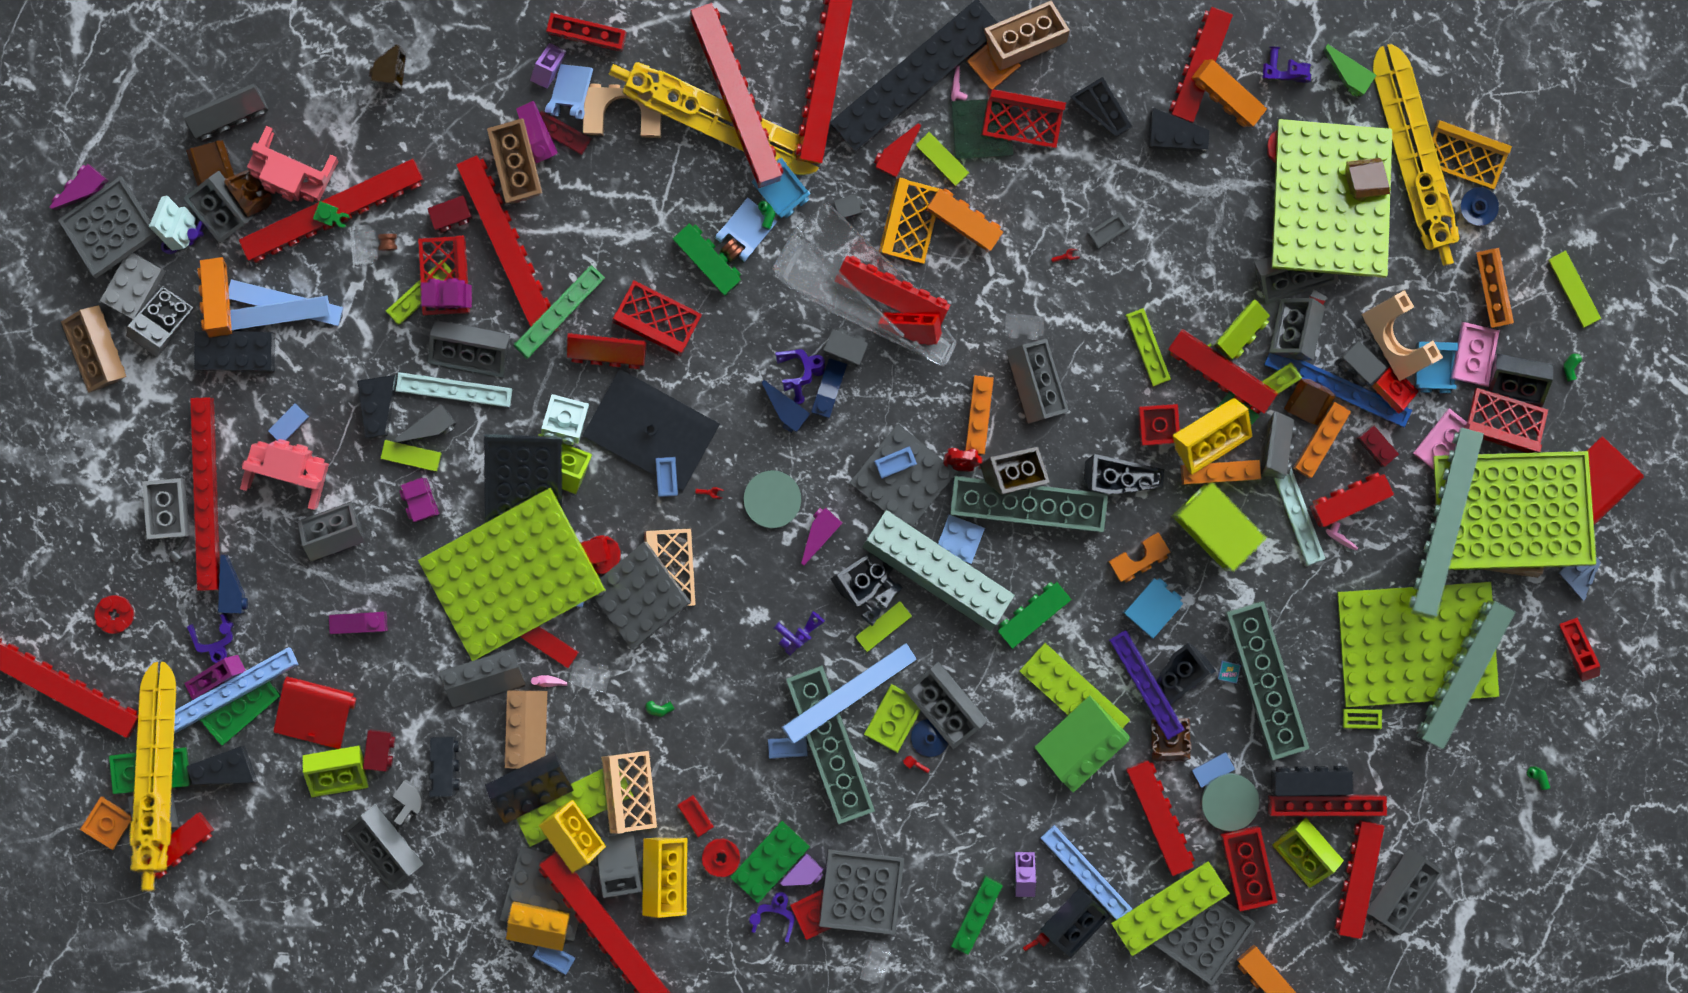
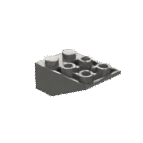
[126,286,194,358]
[597,833,643,898]

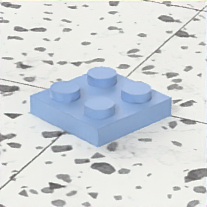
[938,515,985,564]

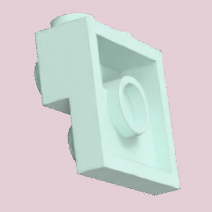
[149,196,196,251]
[541,394,589,445]

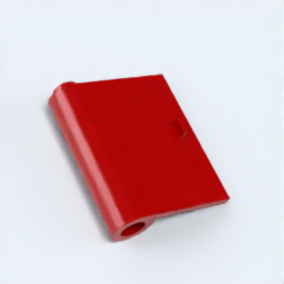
[1587,436,1644,525]
[273,676,357,749]

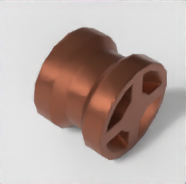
[378,234,398,251]
[720,238,744,262]

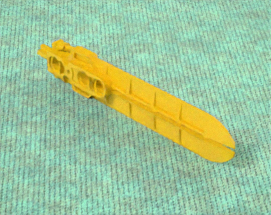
[1373,44,1459,266]
[609,62,819,175]
[130,662,176,891]

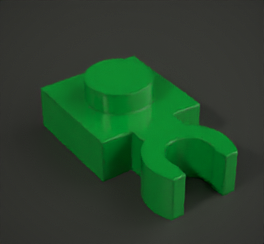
[313,201,350,228]

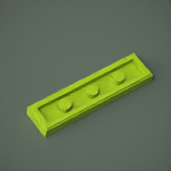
[1548,251,1601,328]
[386,260,455,325]
[1125,308,1171,387]

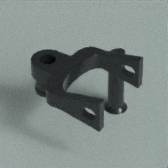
[860,577,903,626]

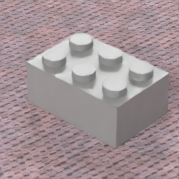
[100,253,166,319]
[142,478,190,539]

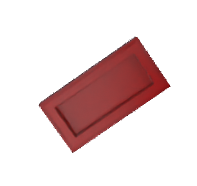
[677,795,714,837]

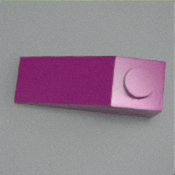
[516,101,558,164]
[801,507,842,565]
[329,611,388,634]
[184,655,246,700]

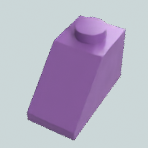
[530,43,567,88]
[780,853,823,886]

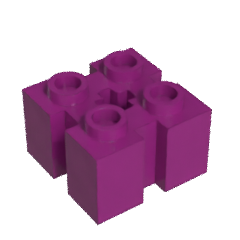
[421,279,472,309]
[399,477,440,522]

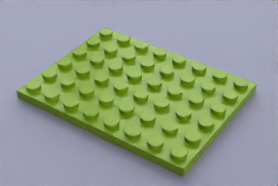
[1272,119,1392,278]
[1433,451,1596,570]
[418,488,605,661]
[1337,582,1499,707]

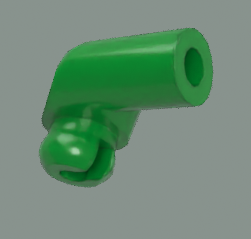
[758,201,775,230]
[1563,354,1582,382]
[645,701,675,717]
[1526,766,1550,790]

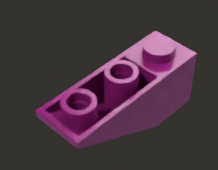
[50,164,108,210]

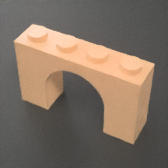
[583,84,662,138]
[1362,290,1443,381]

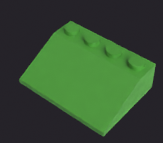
[1035,695,1130,792]

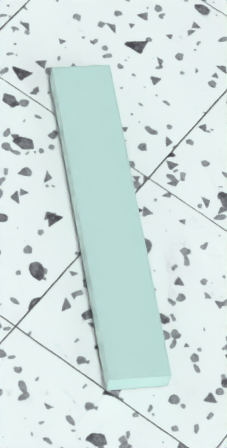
[396,372,513,408]
[1274,461,1325,566]

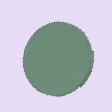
[744,471,801,528]
[1201,773,1259,831]

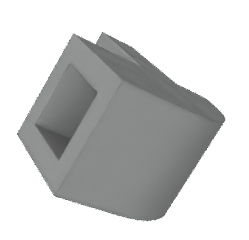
[393,780,424,825]

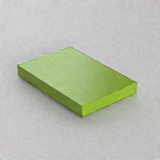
[864,684,921,753]

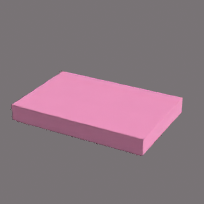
[1450,322,1500,387]
[1413,408,1467,470]

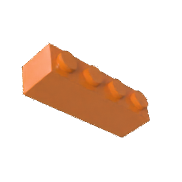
[1192,59,1267,127]
[925,188,1003,252]
[1476,248,1514,328]
[197,257,232,337]
[965,375,994,455]
[1293,402,1351,478]
[1181,460,1261,485]
[1236,945,1296,993]

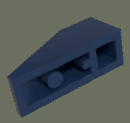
[811,358,847,419]
[761,380,810,433]
[218,555,248,613]

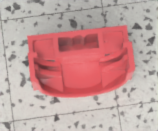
[247,126,338,203]
[240,439,329,510]

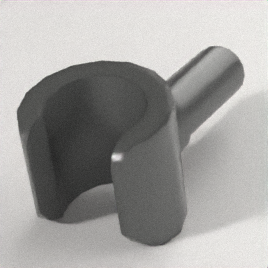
[170,537,189,563]

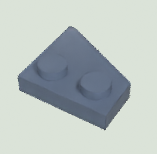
[1558,557,1601,601]

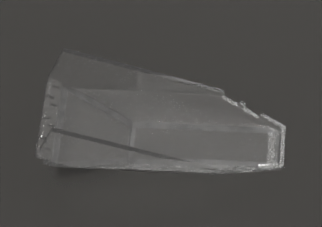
[772,202,957,367]

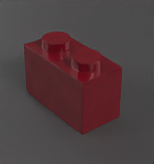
[427,195,473,233]
[1356,425,1399,467]
[363,729,396,771]

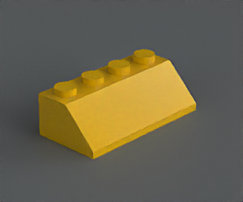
[1173,398,1253,474]
[642,838,687,918]

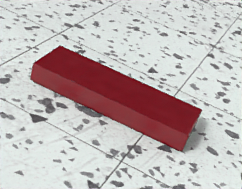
[540,110,591,155]

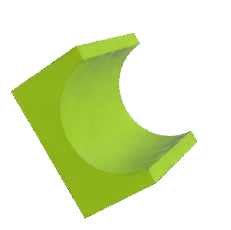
[1172,483,1267,571]

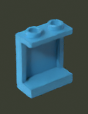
[751,157,810,218]
[1415,342,1458,393]
[1123,578,1184,638]

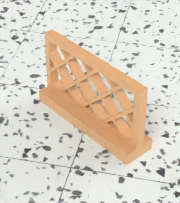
[644,529,695,606]
[602,751,657,834]

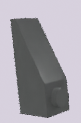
[395,404,456,443]

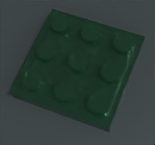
[952,99,1013,159]

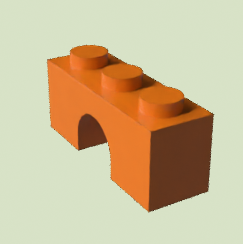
[1108,532,1170,583]

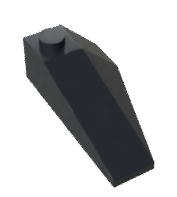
[1084,454,1164,495]
[830,553,894,607]
[1141,642,1216,719]

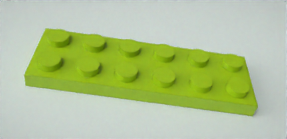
[1019,643,1130,729]
[516,764,634,847]
[1111,861,1230,956]

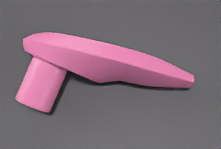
[951,66,968,102]
[1326,522,1358,550]
[531,675,567,687]

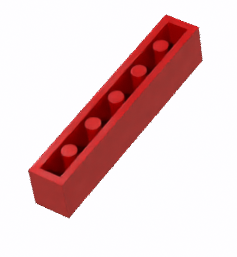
[1169,7,1233,123]
[835,256,950,325]
[1168,329,1278,414]
[1126,759,1195,876]
[1268,795,1387,816]
[1334,820,1385,939]

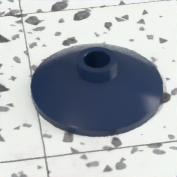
[1460,187,1499,226]
[911,719,949,757]

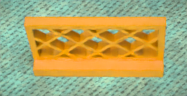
[1432,120,1512,189]
[878,178,939,264]

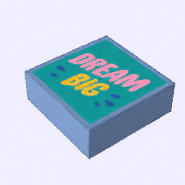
[1217,661,1241,684]

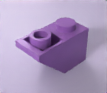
[1015,852,1036,897]

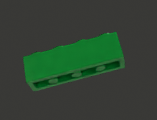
[672,223,742,296]
[997,582,1072,649]
[951,875,1003,955]

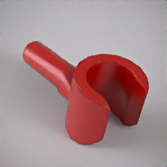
[1051,249,1080,262]
[695,487,724,500]
[903,755,930,773]
[1023,933,1049,951]

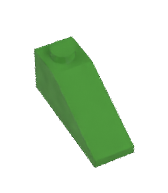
[1323,44,1376,97]

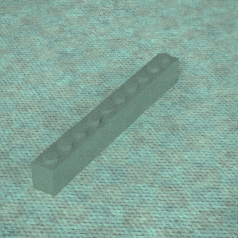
[1409,427,1484,620]

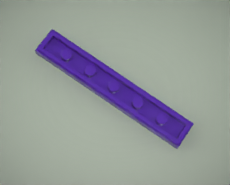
[1109,630,1185,740]

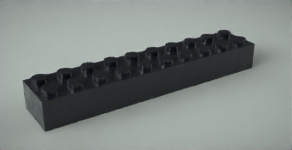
[830,0,998,153]

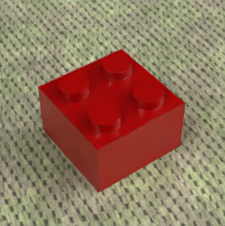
[1138,404,1180,446]

